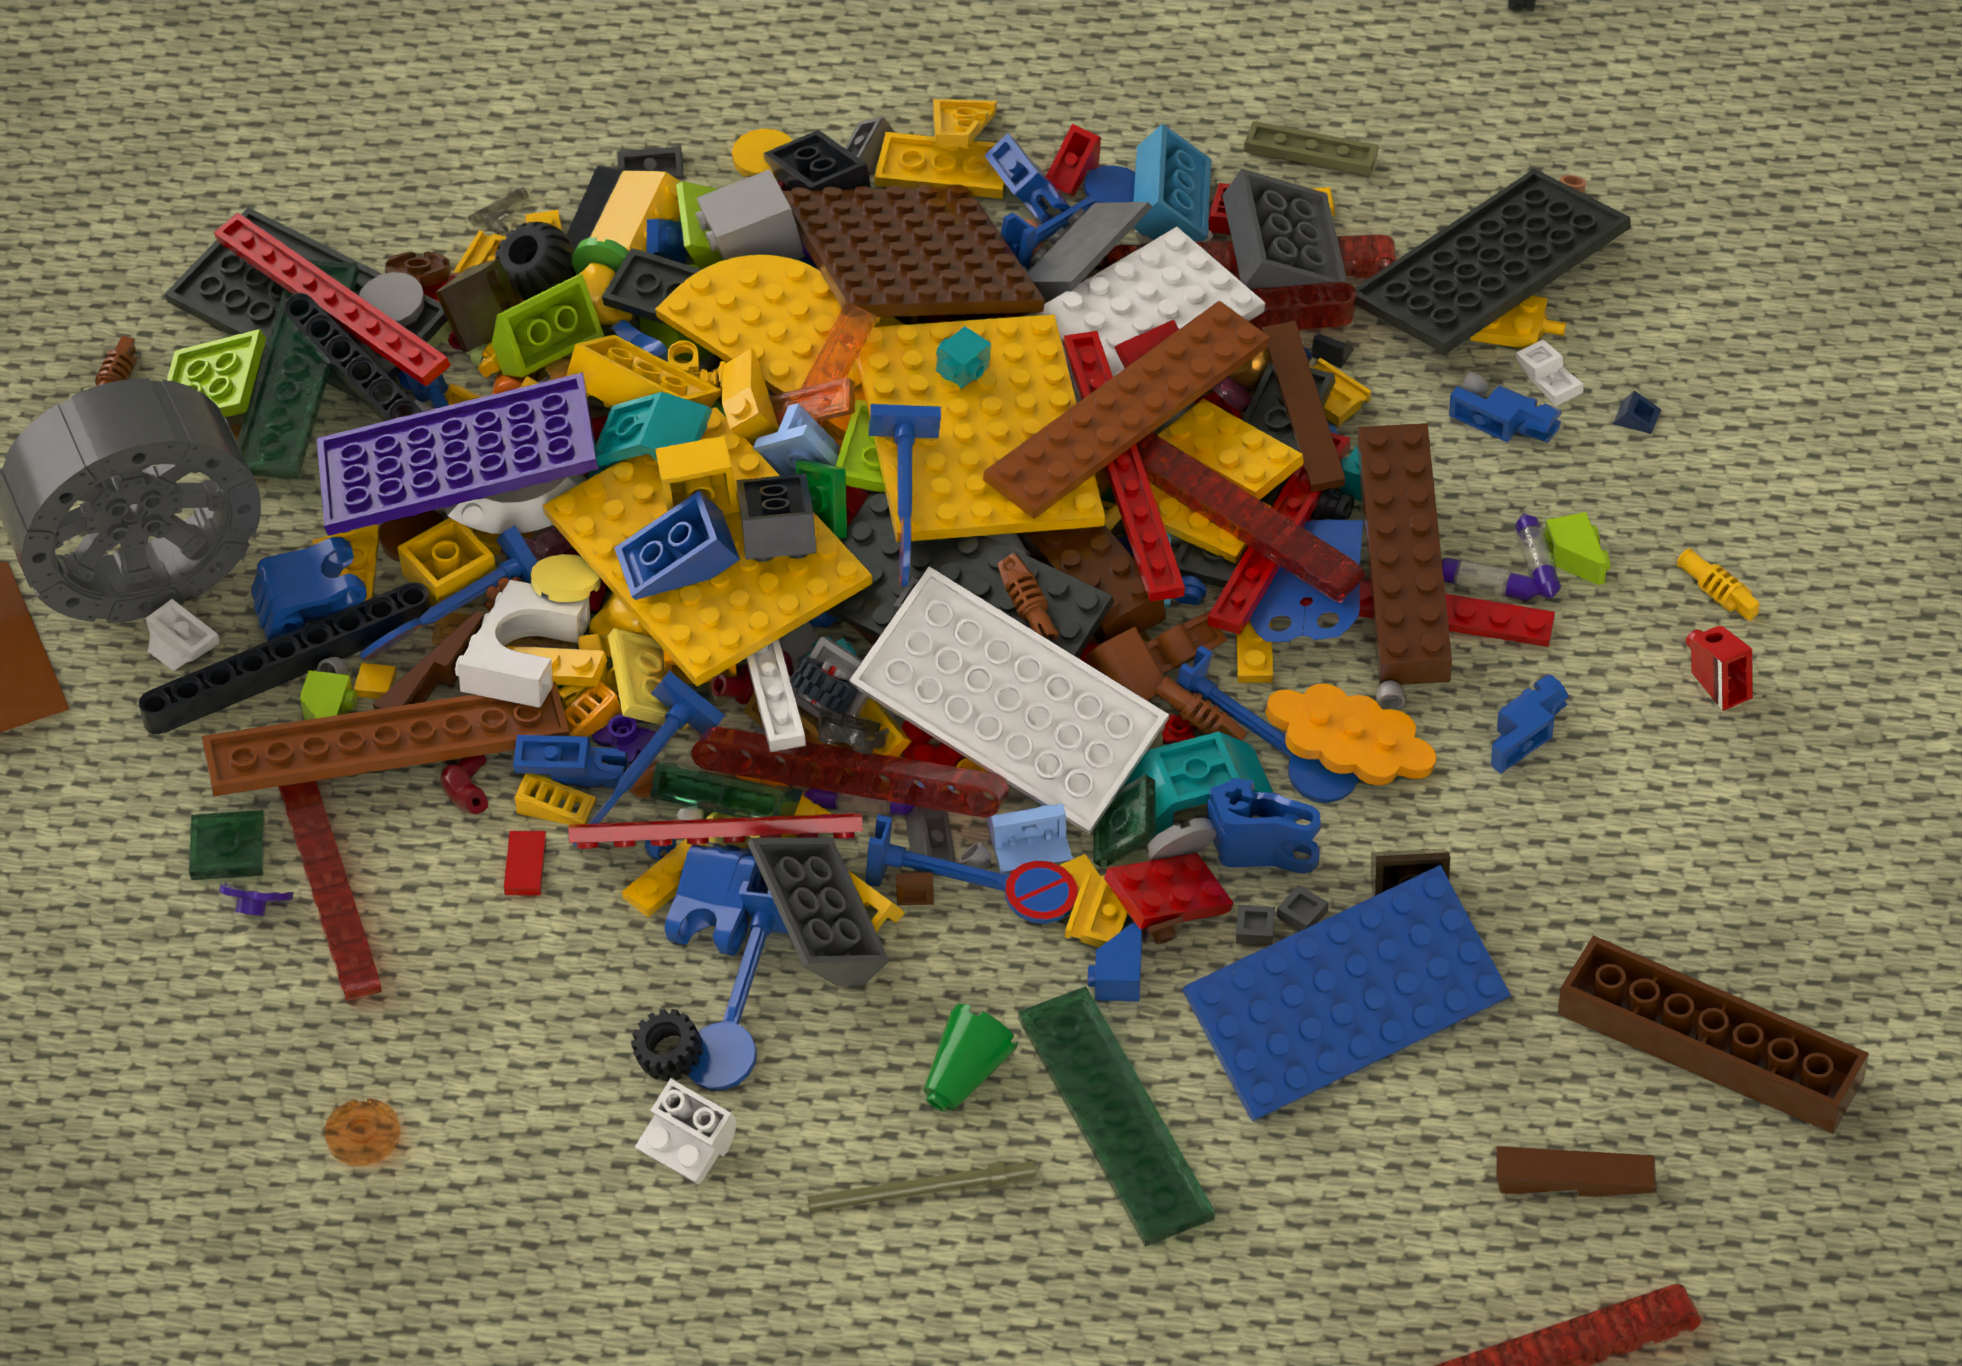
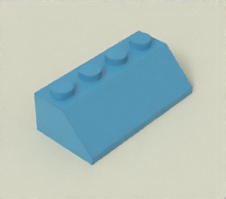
[1133,123,1211,242]

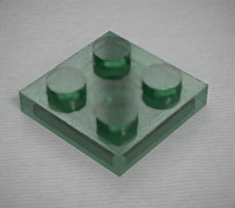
[1093,774,1156,867]
[189,810,265,881]

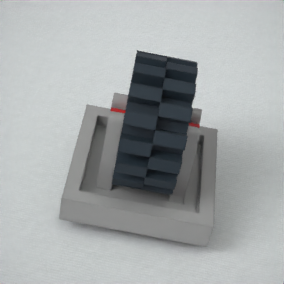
[789,636,869,735]

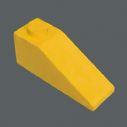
[722,348,779,446]

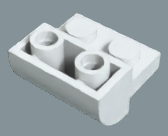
[635,1078,736,1185]

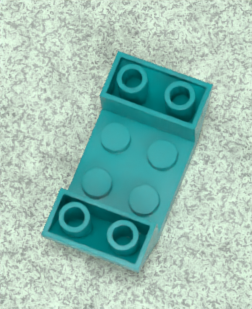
[588,392,712,479]
[1119,732,1274,839]

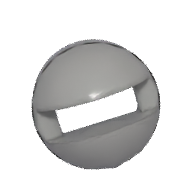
[1462,371,1488,398]
[317,657,349,675]
[1376,680,1406,710]
[959,842,991,870]

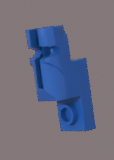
[984,133,1070,224]
[1449,385,1562,443]
[1491,674,1569,774]
[513,735,629,788]

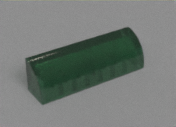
[650,763,802,818]

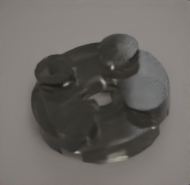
[816,712,889,754]

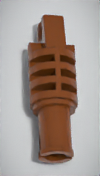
[95,336,137,386]
[997,553,1059,641]
[1154,675,1247,741]

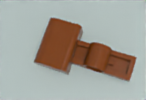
[1084,610,1228,702]

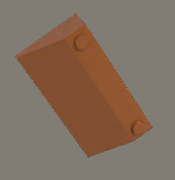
[0,562,69,732]

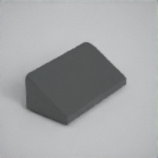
[845,117,895,175]
[617,146,684,179]
[905,804,956,873]

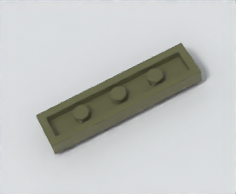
[1244,121,1378,176]

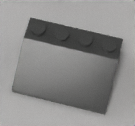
[1223,169,1348,297]
[1023,202,1152,315]
[747,838,889,986]

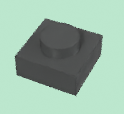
[1277,885,1328,931]
[1236,905,1275,945]

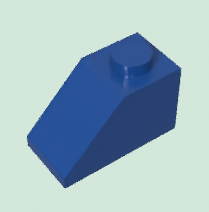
[1088,922,1142,1001]

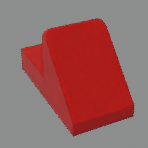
[1046,123,1101,197]

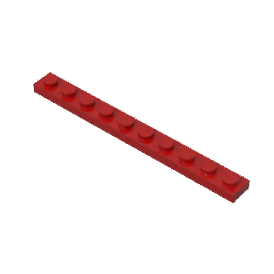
[213,213,451,387]
[1063,331,1185,602]

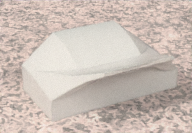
[145,599,220,671]

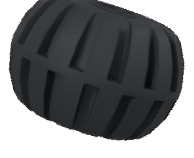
[495,222,575,301]

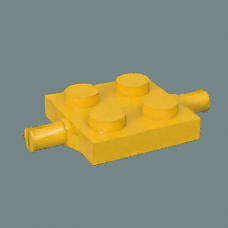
[1470,295,1566,349]

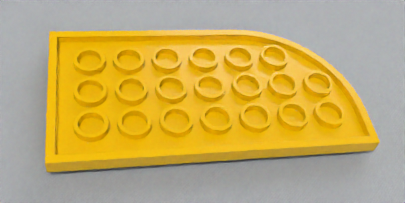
[655,255,905,438]

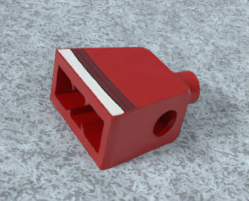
[1685,626,1753,711]

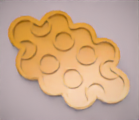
[1265,683,1437,786]

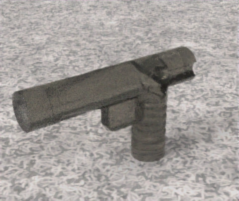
[468,187,529,236]

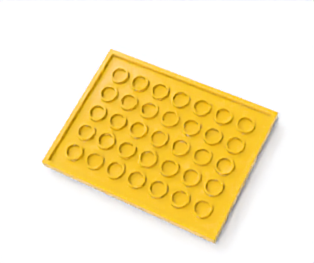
[852,314,1105,542]
[542,407,873,687]

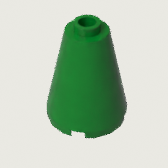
[923,1004,1018,1112]

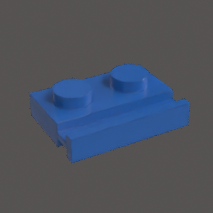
[647,219,690,265]

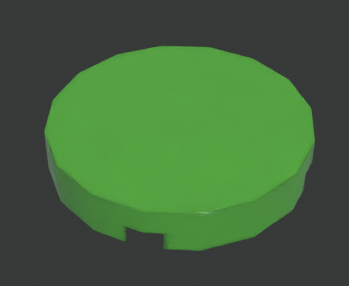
[572,237,629,275]

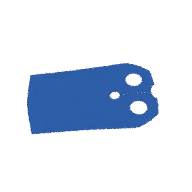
[1250,520,1363,642]

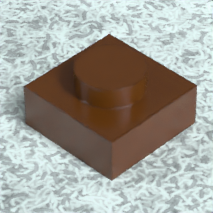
[896,872,934,905]

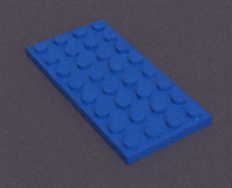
[1182,865,1511,1121]

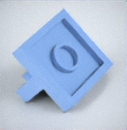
[753,403,840,476]
[986,803,1072,875]

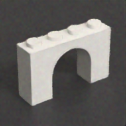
[455,580,590,708]

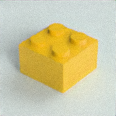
[655,435,739,515]
[398,518,496,607]

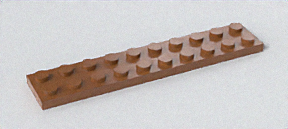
[983,300,1270,519]
[202,682,570,796]

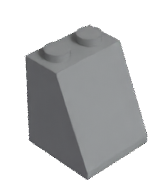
[695,169,805,261]

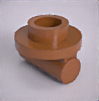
[630,760,664,798]

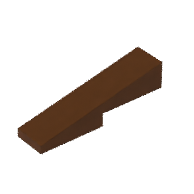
[373,611,484,710]
[1496,1146,1656,1197]

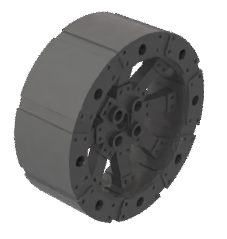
[0,378,261,623]

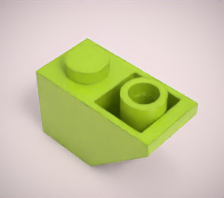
[1544,512,1610,585]
[300,671,357,720]

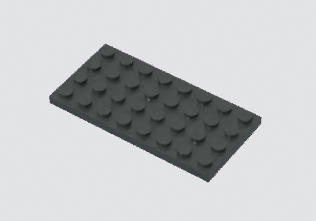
[1349,169,1631,354]
[165,207,448,403]
[825,491,1115,659]

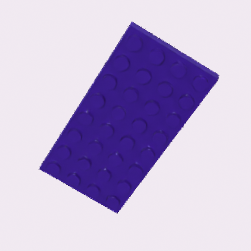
[317,372,599,536]

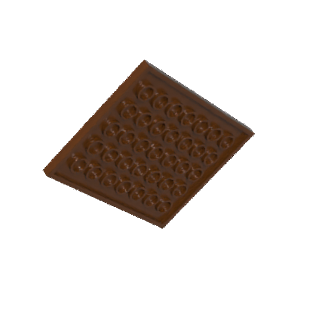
[782,184,1045,318]

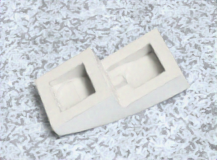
[1516,340,1583,406]

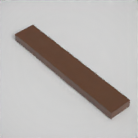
[1262,321,1345,492]

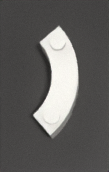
[445,474,587,534]

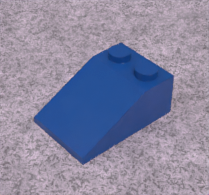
[614,490,740,600]

